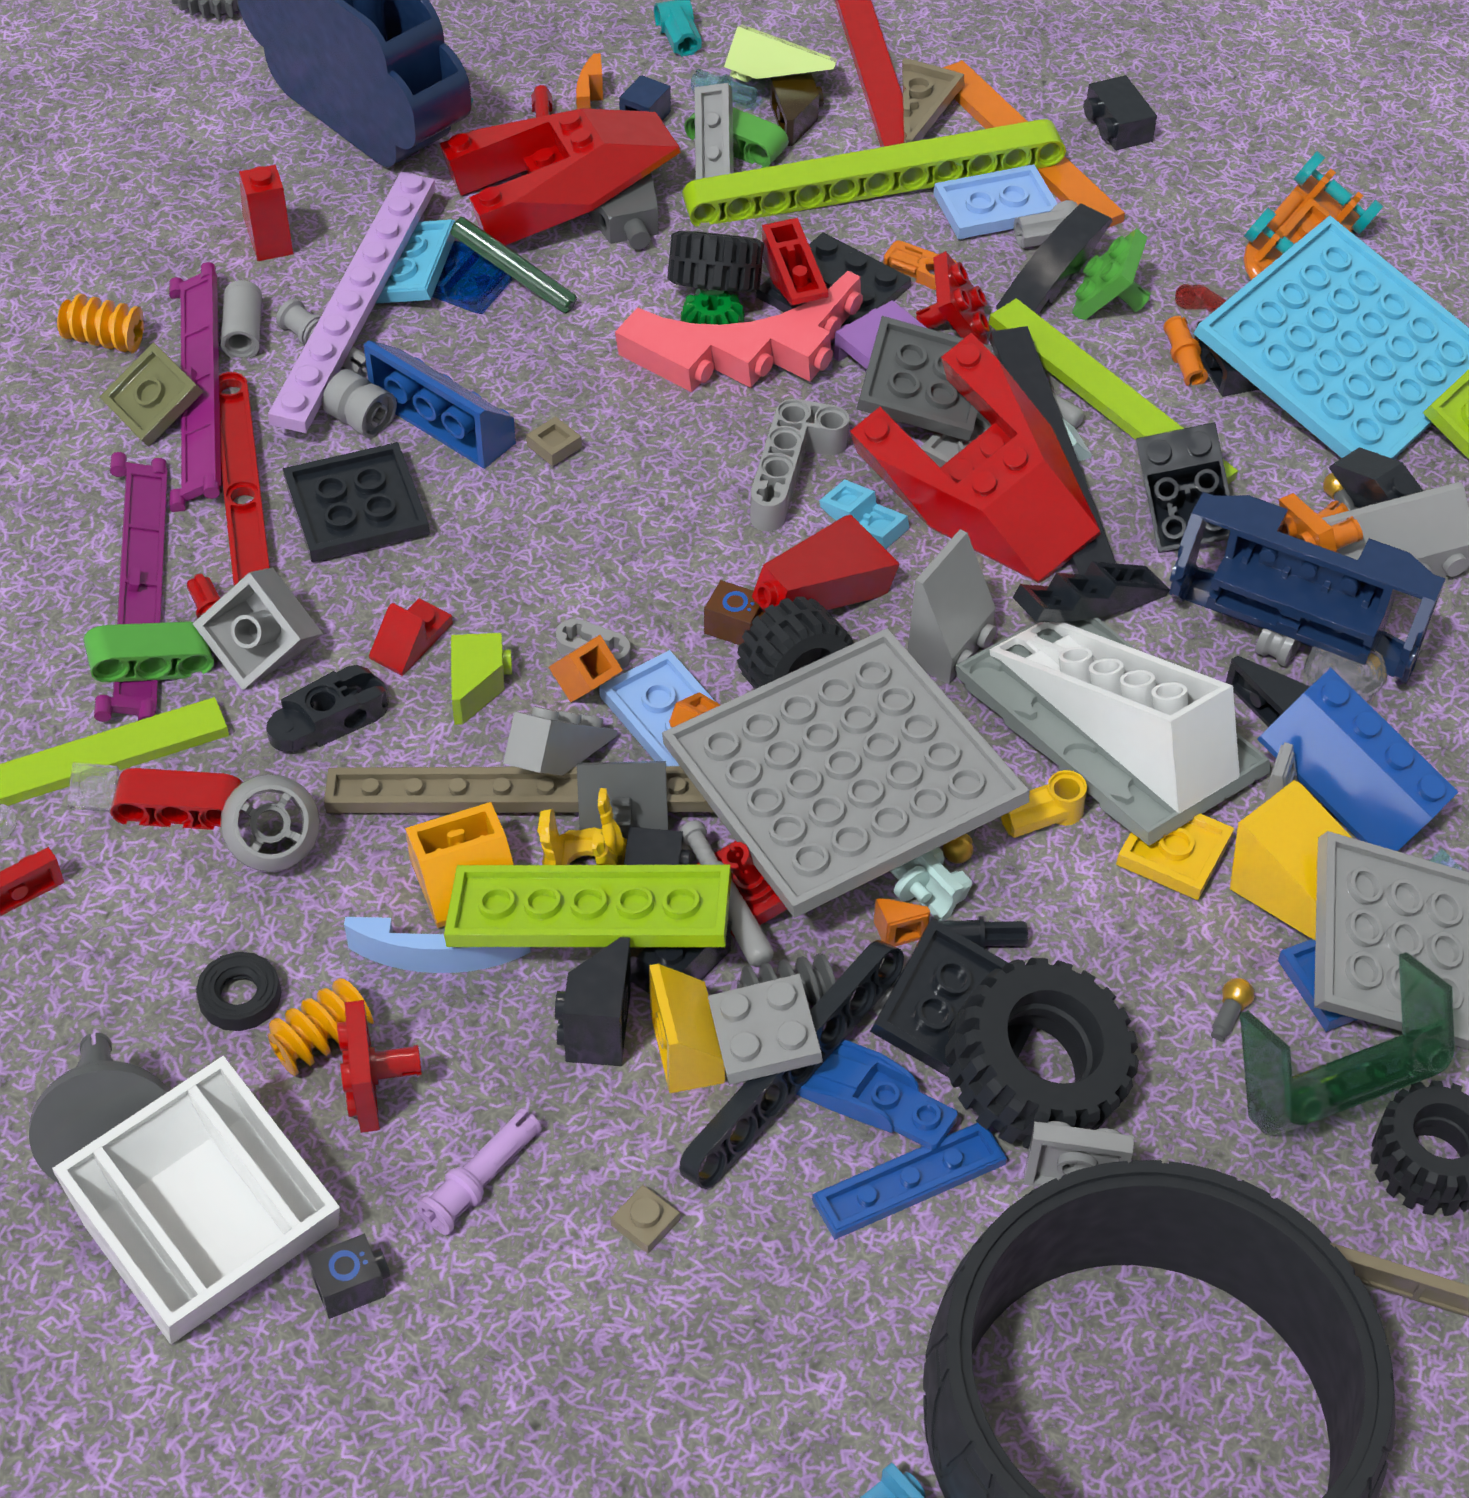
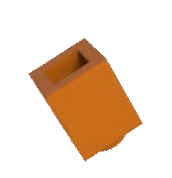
[548,635,623,702]

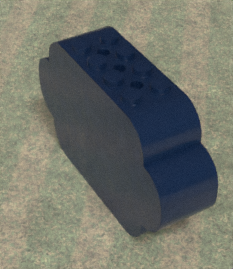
[238,0,472,167]

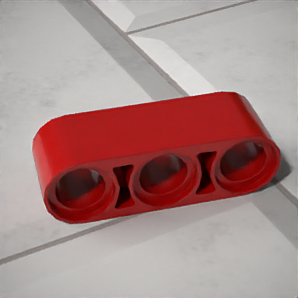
[110,768,243,830]

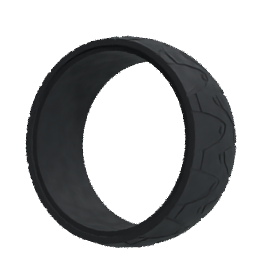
[923,1160,1396,1498]

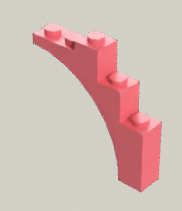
[615,271,863,392]

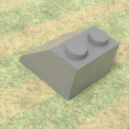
[193,567,323,690]

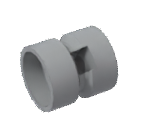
[322,369,397,438]

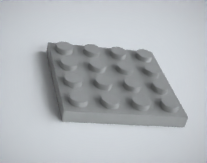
[1314,831,1469,1049]

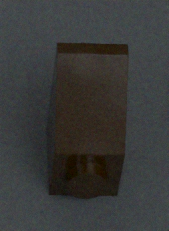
[770,73,824,146]

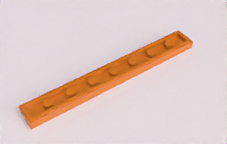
[943,60,1125,228]

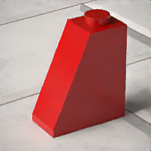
[239,165,293,261]

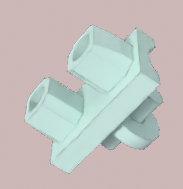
[890,847,972,920]

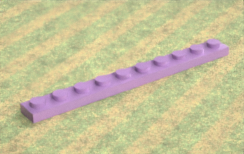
[268,172,435,433]

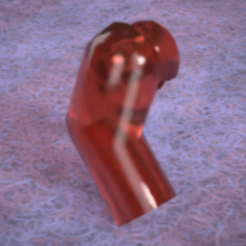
[1175,284,1227,313]

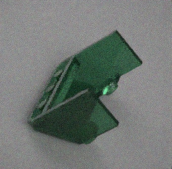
[1240,952,1455,1136]

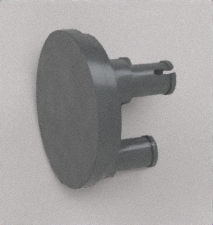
[29,1033,170,1185]

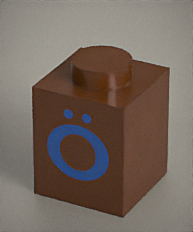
[704,580,765,645]

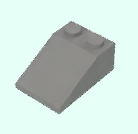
[908,529,997,684]

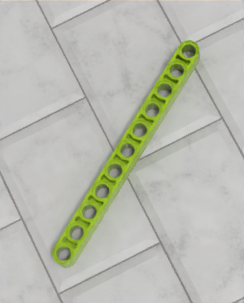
[682,119,1066,226]

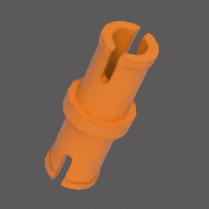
[1163,316,1208,386]

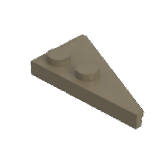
[902,57,964,143]

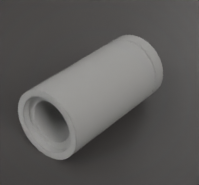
[221,280,262,358]

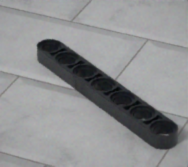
[679,940,904,1189]

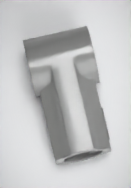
[1013,200,1078,248]

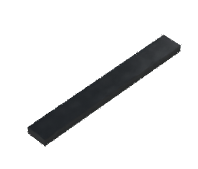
[989,326,1116,575]

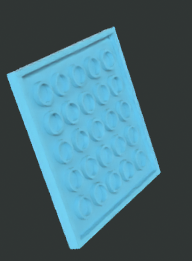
[1193,215,1469,459]

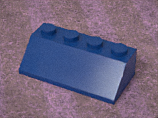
[364,340,516,469]
[1257,667,1458,851]

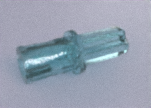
[691,69,758,106]

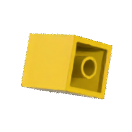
[1230,780,1352,941]

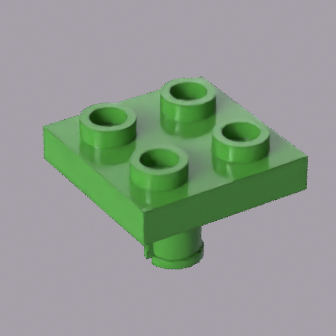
[1072,228,1151,320]

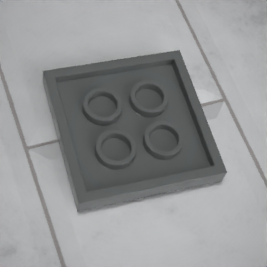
[856,316,993,441]

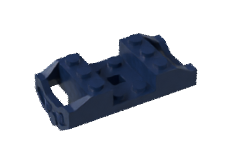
[1169,492,1446,684]

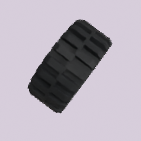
[945,958,1139,1149]

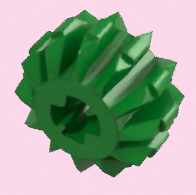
[681,288,744,325]

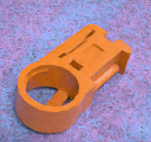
[883,240,957,290]

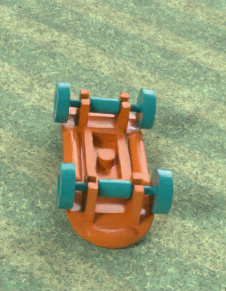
[1243,151,1383,280]

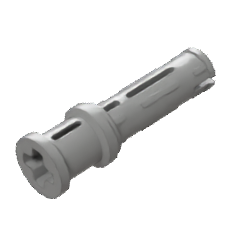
[276,298,368,377]

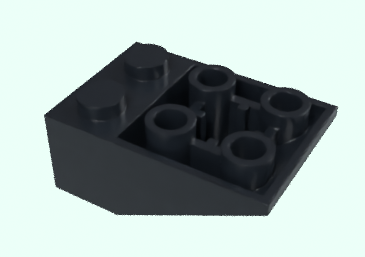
[1136,422,1230,553]

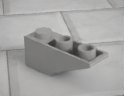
[503,706,618,776]

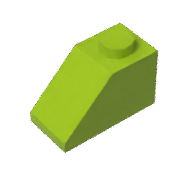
[451,633,512,725]

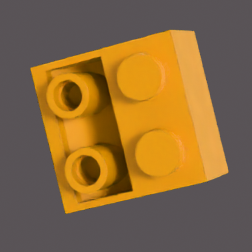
[405,802,514,928]

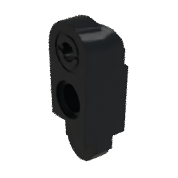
[266,665,389,752]

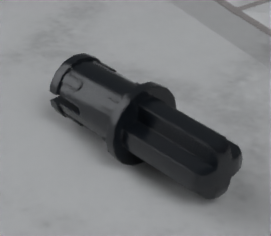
[937,916,1028,949]

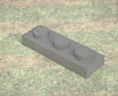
[694,83,734,179]

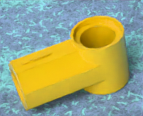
[1000,770,1087,838]

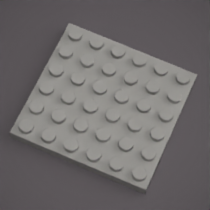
[662,628,1029,918]

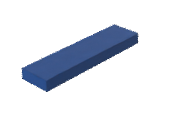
[812,1123,1007,1240]

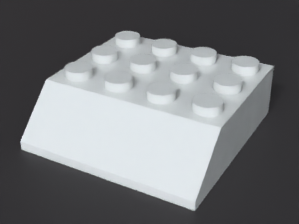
[53,1056,340,1345]

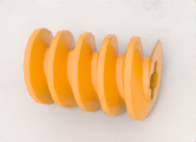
[57,293,144,354]
[267,978,374,1077]

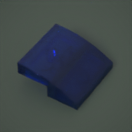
[432,241,513,314]

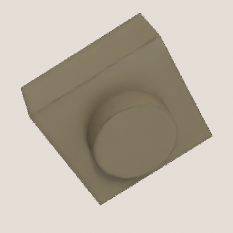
[526,416,582,466]
[610,1184,680,1254]

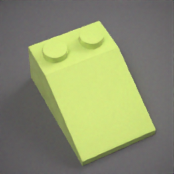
[724,24,838,83]

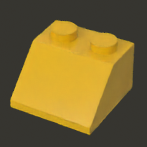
[649,964,725,1093]

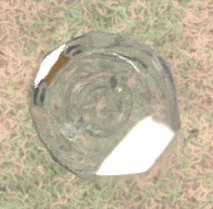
[1303,646,1387,704]

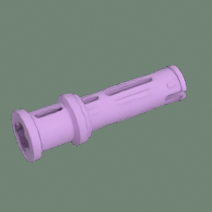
[416,1109,542,1235]

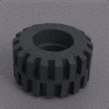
[667,231,764,292]
[737,597,854,689]
[1370,1080,1469,1216]

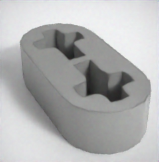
[555,619,631,669]

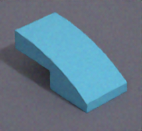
[819,479,909,549]

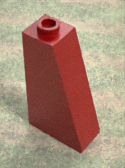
[752,515,900,611]

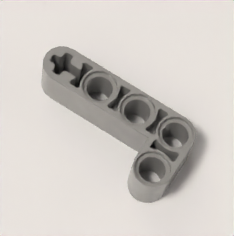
[750,399,849,532]

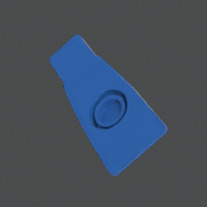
[796,1031,958,1150]

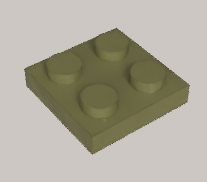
[99,342,204,447]

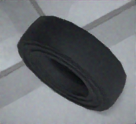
[196,952,282,1031]

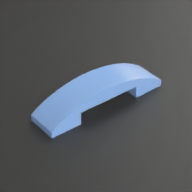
[344,917,531,973]

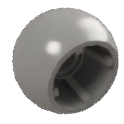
[220,774,320,872]

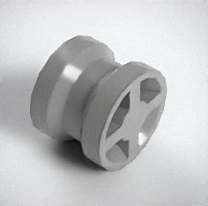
[1255,628,1302,667]

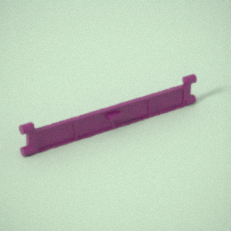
[169,262,221,512]
[94,452,167,722]

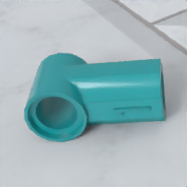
[654,0,702,57]

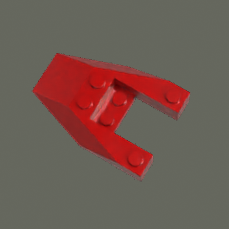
[439,108,681,246]
[850,333,1101,583]

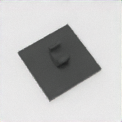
[577,761,668,839]

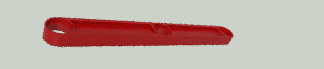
[219,372,270,586]

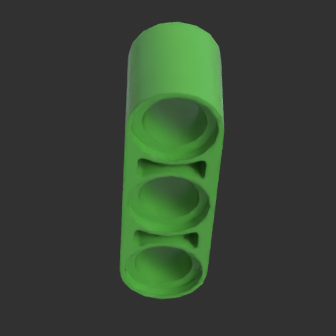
[684,107,789,168]
[83,622,214,682]

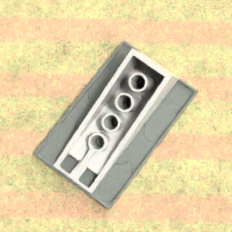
[956,618,1270,846]

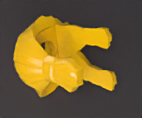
[537,788,627,865]

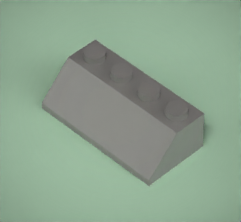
[1322,482,1469,577]

